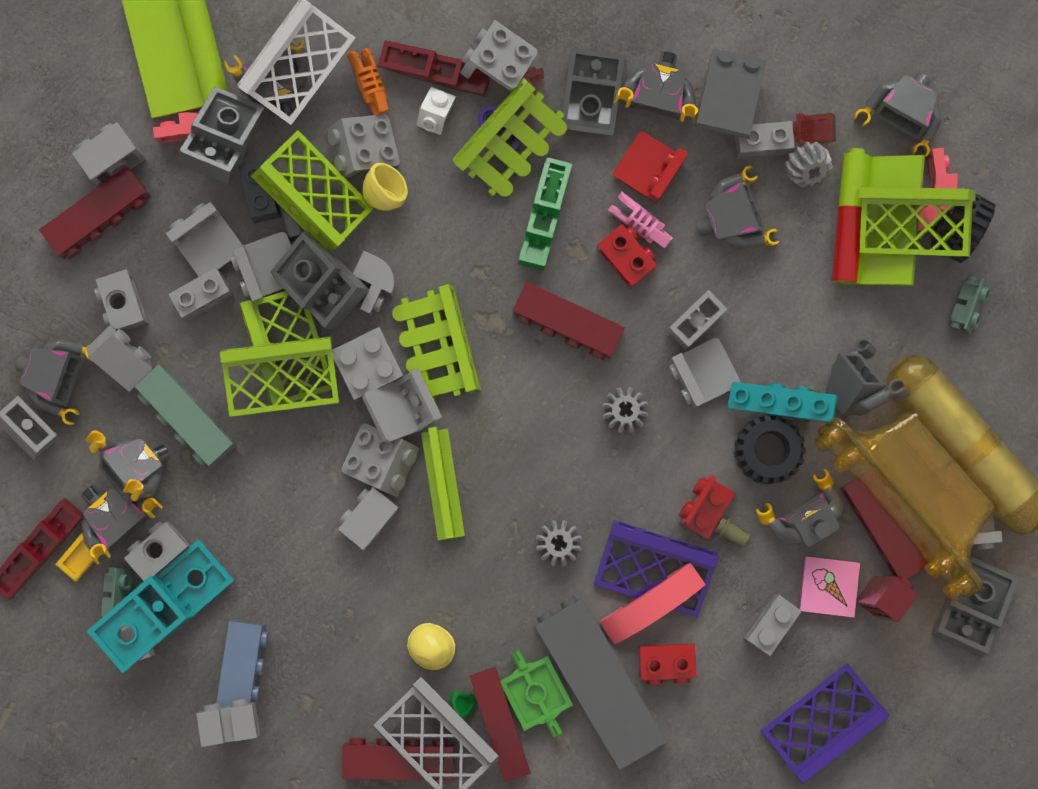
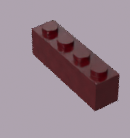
[39,166,151,259]
[512,281,625,361]
[840,470,930,579]
[856,575,918,622]
[342,737,454,781]

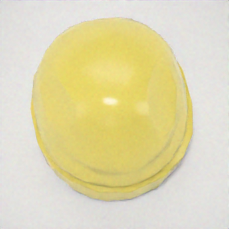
[363,163,408,211]
[407,623,455,670]

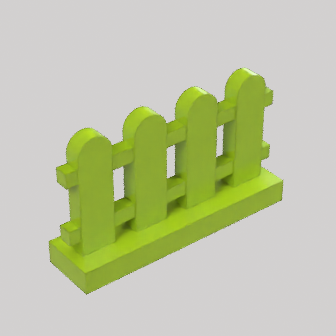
[453,78,567,197]
[392,284,481,402]

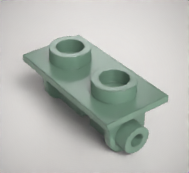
[949,276,990,335]
[101,567,133,617]

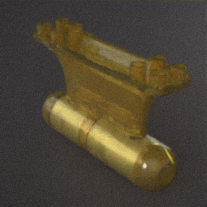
[814,355,1038,600]

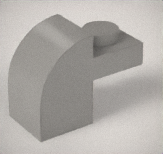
[353,251,396,316]

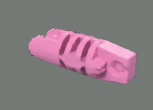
[608,192,673,248]

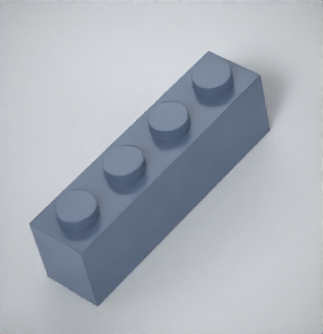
[216,620,269,707]

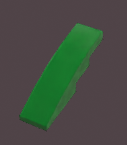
[518,157,572,271]

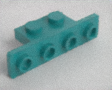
[728,382,838,423]

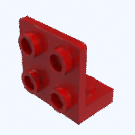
[613,131,688,204]
[678,475,735,540]

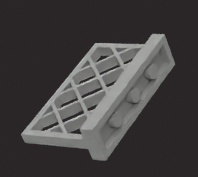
[373,677,499,789]

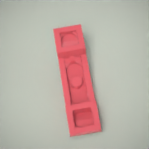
[599,562,705,645]

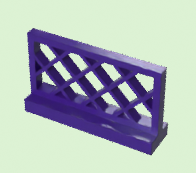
[594,520,719,617]
[761,663,890,784]

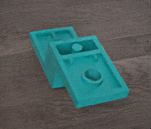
[87,539,235,674]

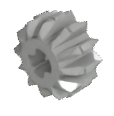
[785,142,833,188]
[602,387,648,433]
[536,520,582,566]

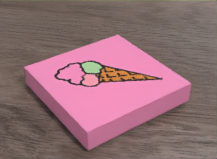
[799,556,860,617]

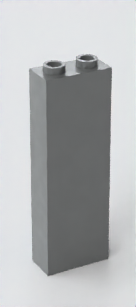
[535,596,667,770]

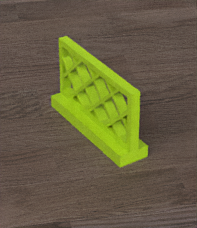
[251,130,374,252]
[859,187,976,257]
[239,291,332,405]
[220,336,339,417]
[421,427,465,540]

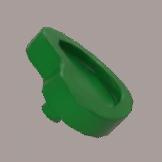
[449,690,476,718]

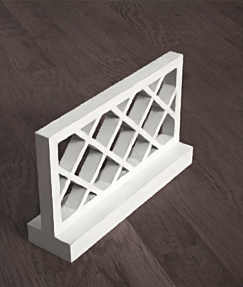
[237,0,355,125]

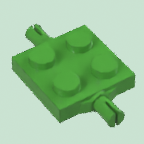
[500,649,573,738]

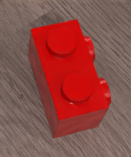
[596,224,657,289]
[638,643,697,685]

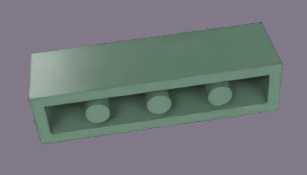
[135,364,236,467]

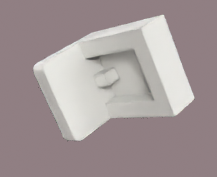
[416,87,456,135]

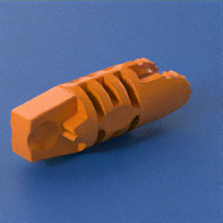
[347,48,389,116]

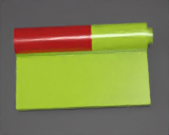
[831,148,925,286]

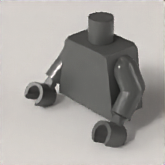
[826,339,909,422]

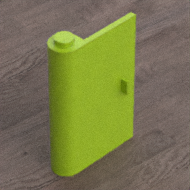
[122,0,229,119]

